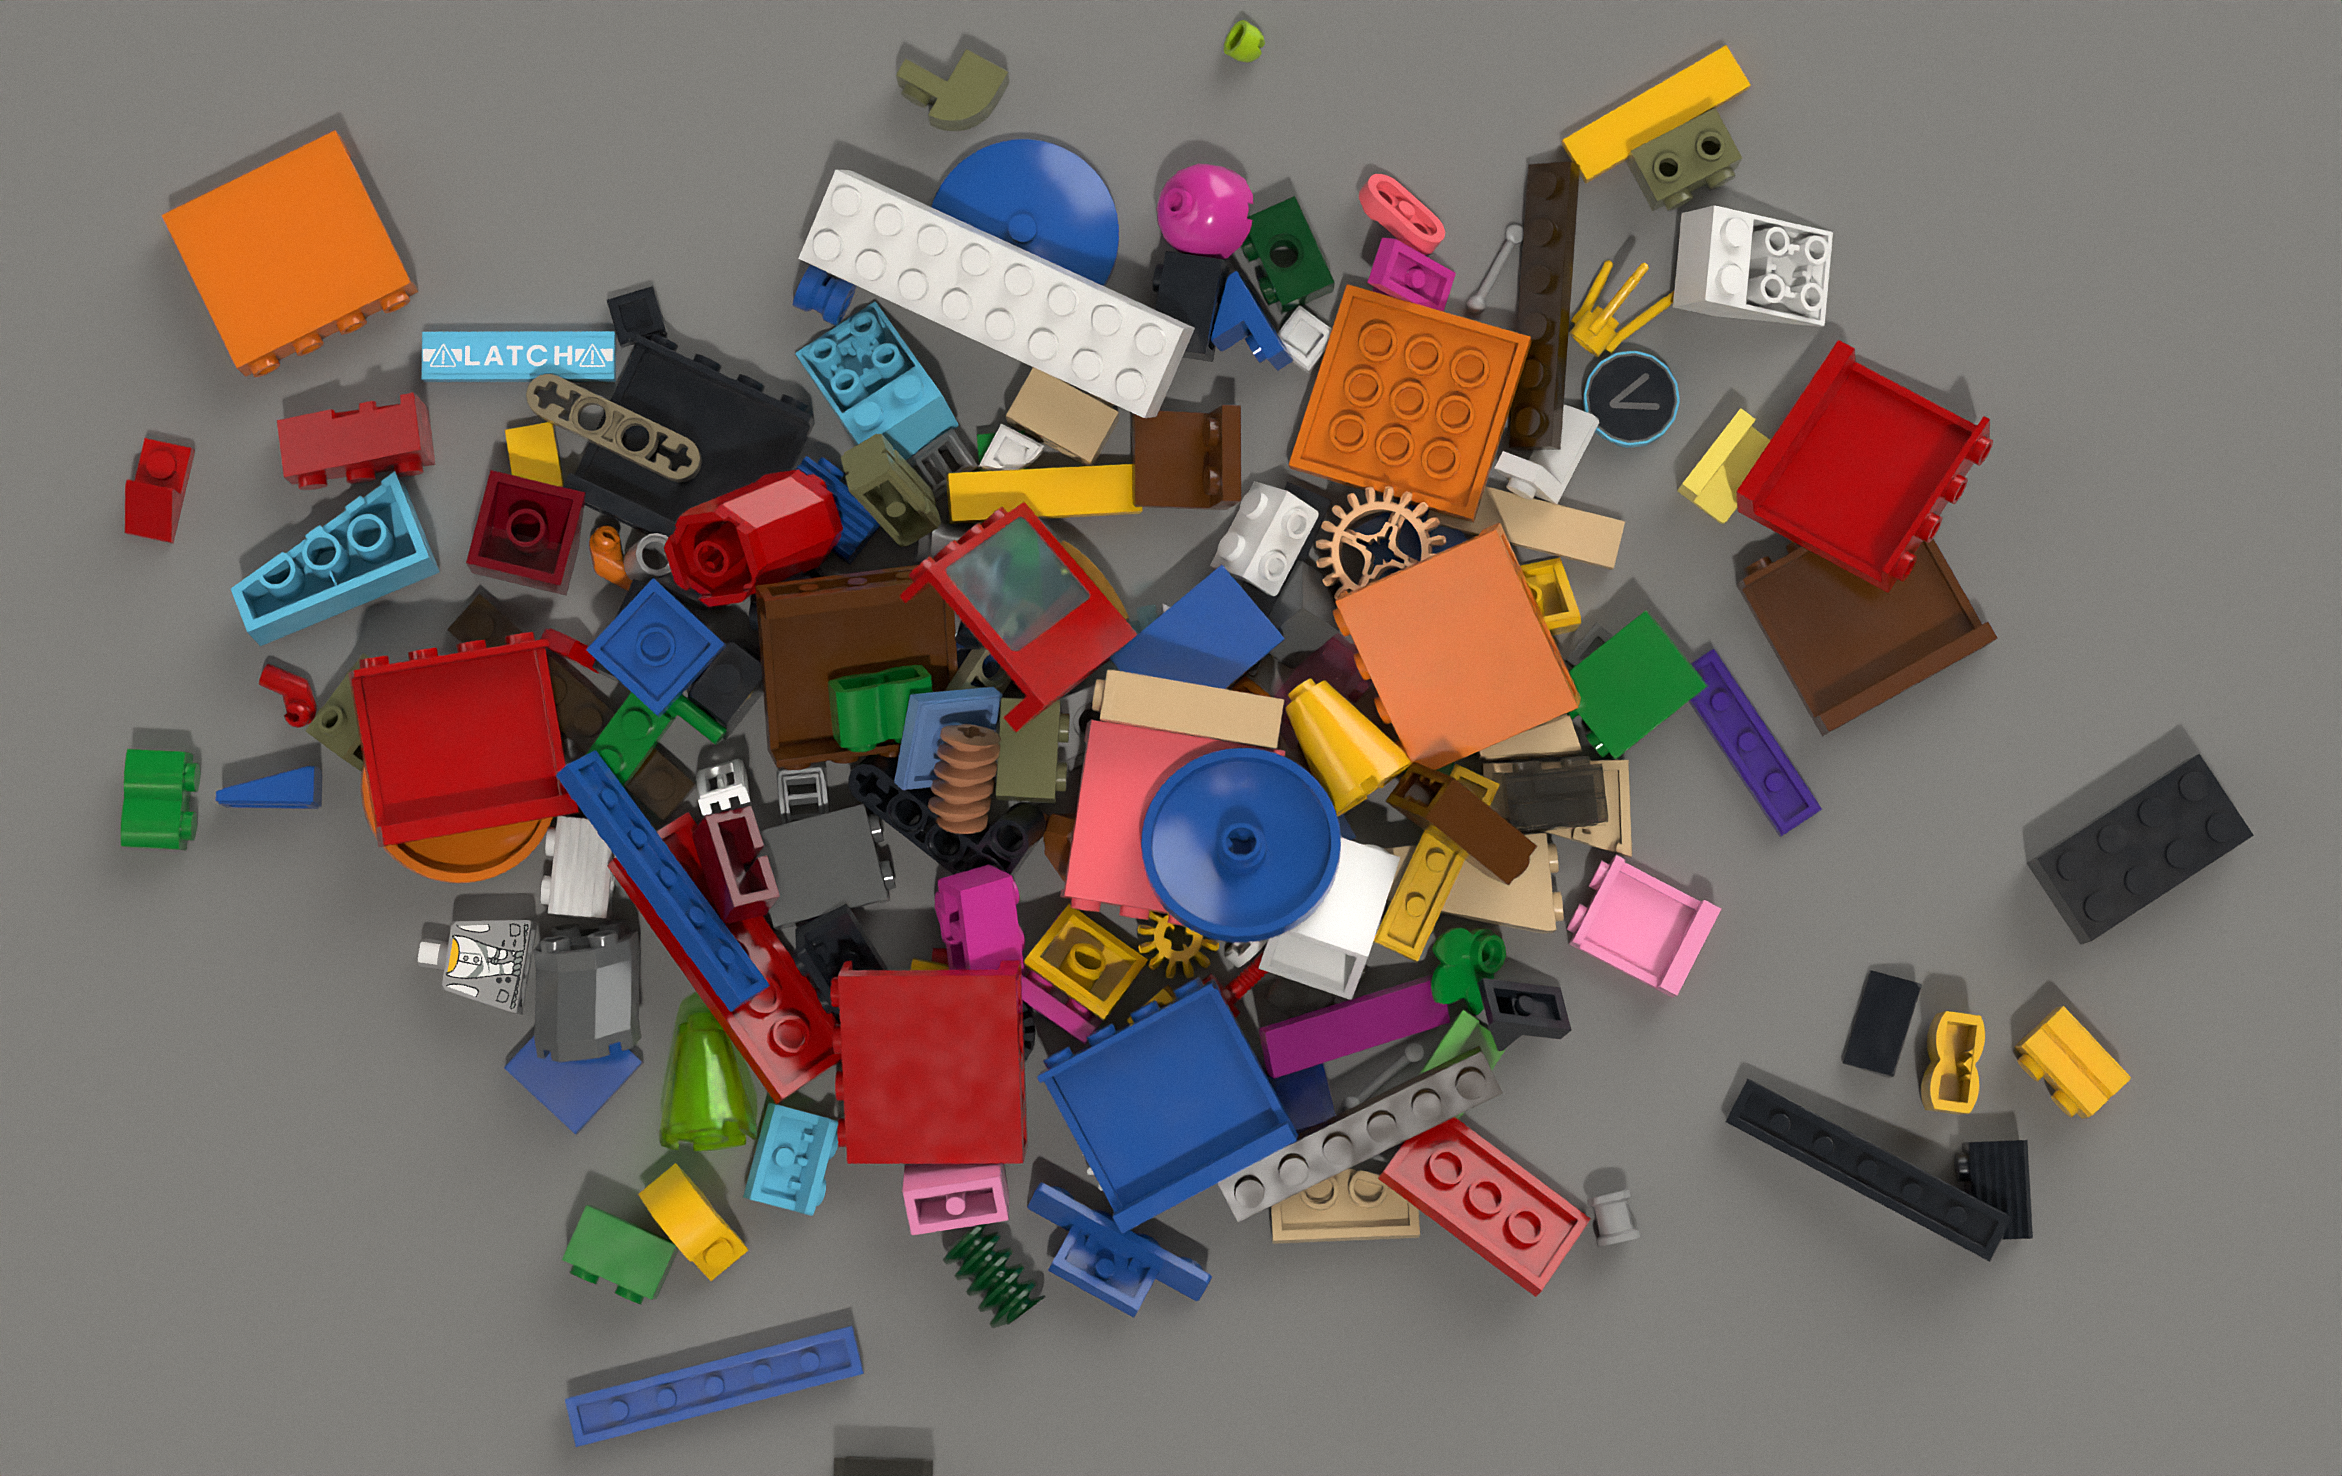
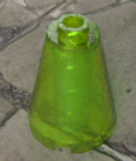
[659,1012,757,1151]

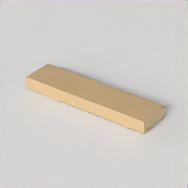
[1426,486,1625,570]

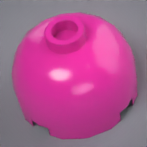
[1156,163,1254,260]

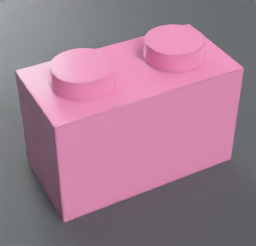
[902,1164,1009,1236]

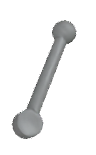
[1467,225,1524,314]
[1341,1043,1424,1112]

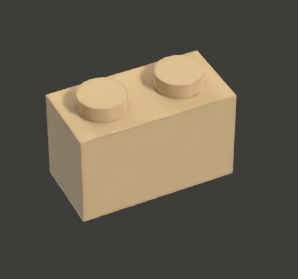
[1006,367,1119,466]

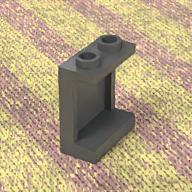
[756,804,896,930]

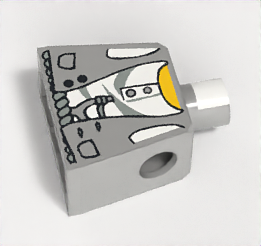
[418,920,537,1015]

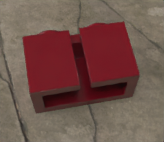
[692,806,780,924]

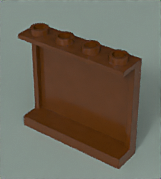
[1737,539,1998,736]
[755,565,960,770]

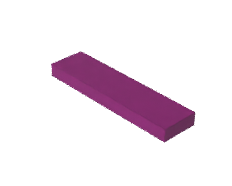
[1258,974,1450,1078]

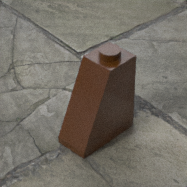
[1385,762,1537,886]

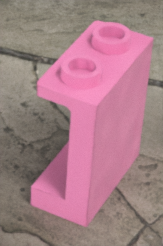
[1566,855,1721,998]

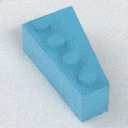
[231,471,440,646]

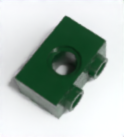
[1241,196,1335,315]

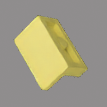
[1677,408,1770,524]

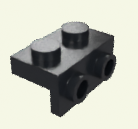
[792,904,889,1021]

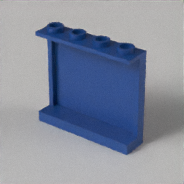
[1037,977,1298,1234]

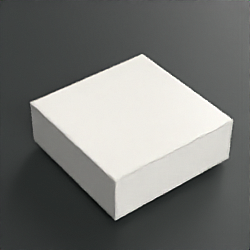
[1277,305,1332,374]

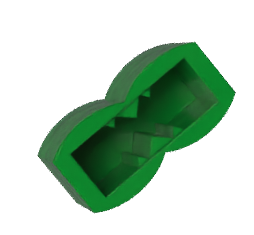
[828,665,932,752]
[121,749,200,851]

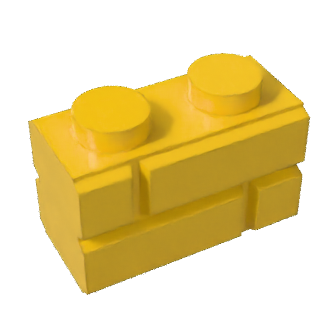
[2015,1006,2131,1119]

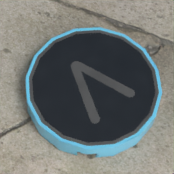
[1582,351,1680,448]

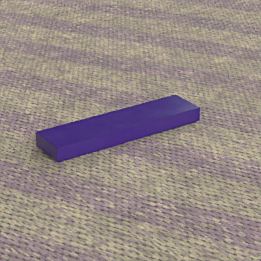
[1689,649,1822,837]

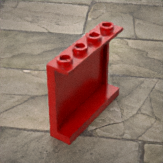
[1736,340,1993,593]
[348,632,579,847]
[831,960,1028,1164]

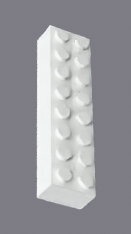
[798,169,1195,418]

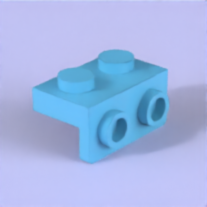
[743,1103,838,1216]

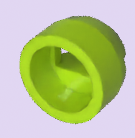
[1223,20,1265,63]

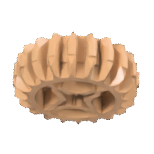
[1316,486,1447,599]

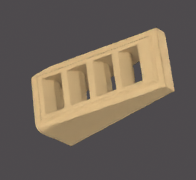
[1475,714,1582,761]

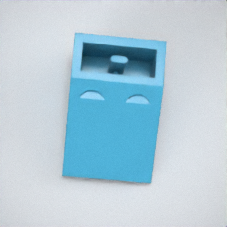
[795,301,959,460]

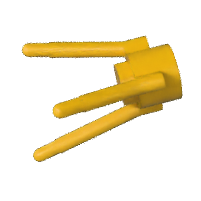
[1569,260,1674,357]

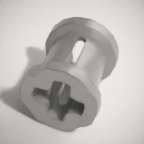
[1587,1189,1641,1247]

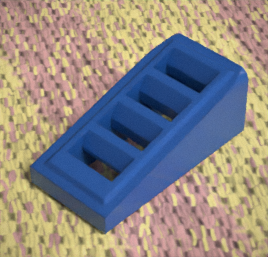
[215,766,323,809]

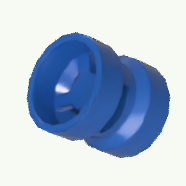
[793,264,857,326]

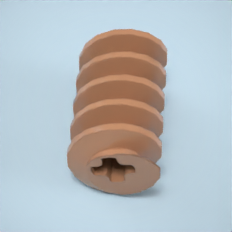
[928,724,1001,834]

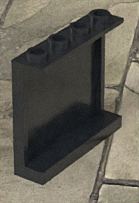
[563,333,815,537]

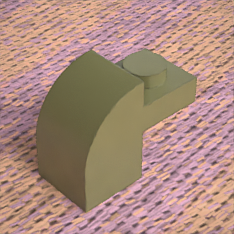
[896,49,1010,131]

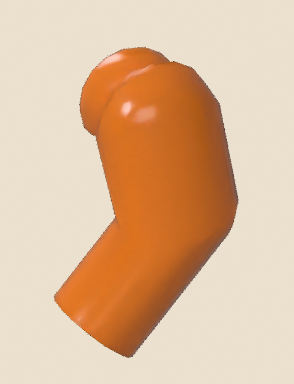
[589,525,632,591]

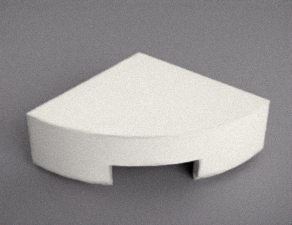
[979,424,1045,471]
[1224,939,1268,967]

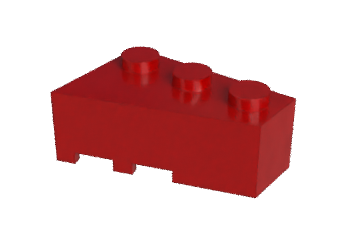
[277,392,435,490]

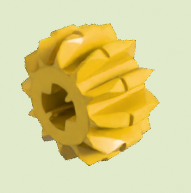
[1138,911,1219,979]

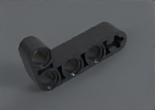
[848,754,1046,876]

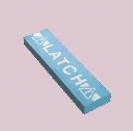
[421,331,616,382]

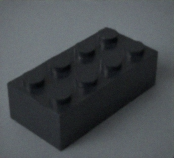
[2027,754,2254,945]

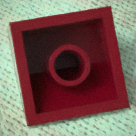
[466,470,586,596]

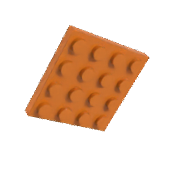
[1288,284,1532,523]

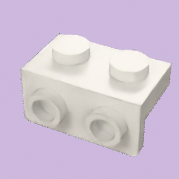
[1210,481,1319,596]

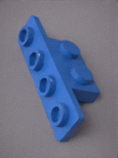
[1028,1182,1212,1318]

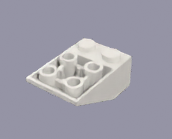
[1673,205,1833,327]

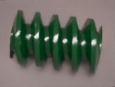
[943,1224,1046,1328]

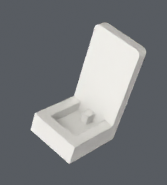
[1495,404,1599,504]

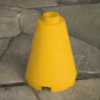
[1285,678,1412,817]

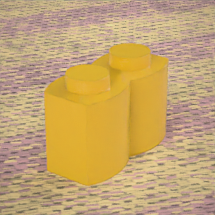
[1921,1011,1985,1115]

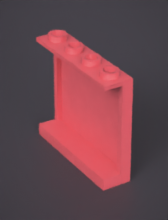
[1060,720,1285,926]

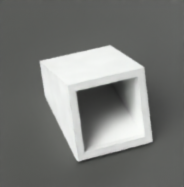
[1259,836,1400,1000]

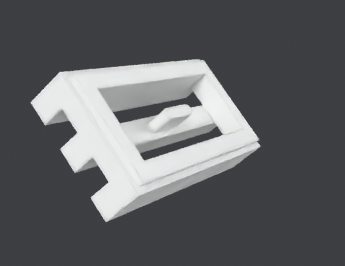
[696,758,750,816]

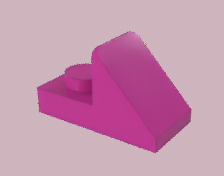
[1367,238,1456,312]

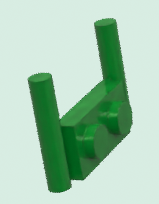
[586,692,727,829]

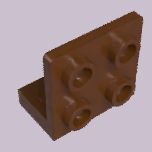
[1132,405,1241,510]

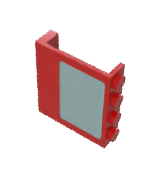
[899,502,1138,732]

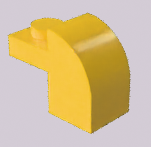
[638,1163,749,1281]

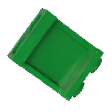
[1566,610,1709,759]

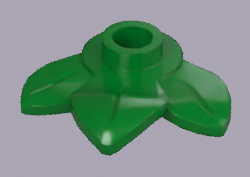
[1431,927,1506,1015]

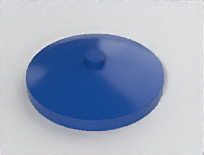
[931,139,1119,287]
[1141,748,1341,943]

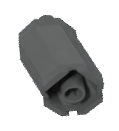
[533,919,642,1062]

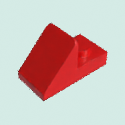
[125,438,195,544]

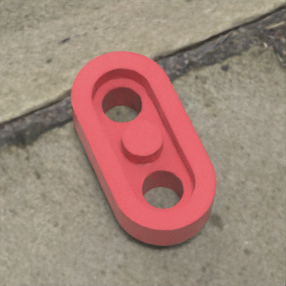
[1359,174,1445,255]

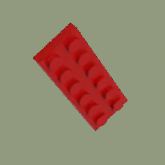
[607,812,842,1104]

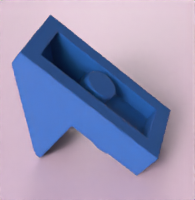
[1211,271,1294,371]

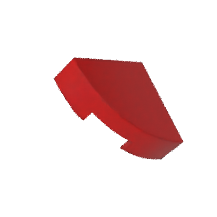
[539,628,599,674]

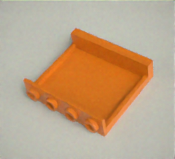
[161,130,418,377]
[1333,522,1581,770]

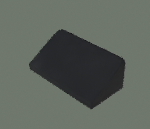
[1842,970,1922,1078]

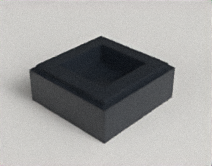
[607,286,668,348]

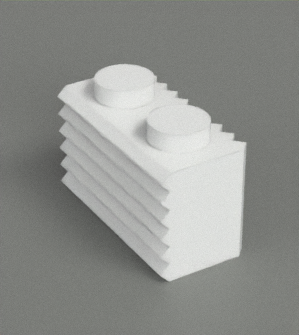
[541,816,616,921]

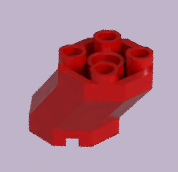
[664,470,843,607]

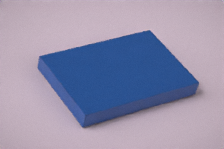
[1110,564,1285,689]

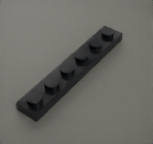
[1725,1079,2013,1262]

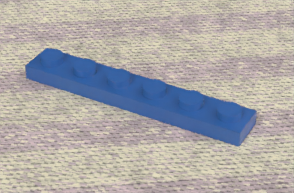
[556,750,770,1012]
[565,1325,864,1447]

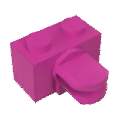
[935,865,1025,970]

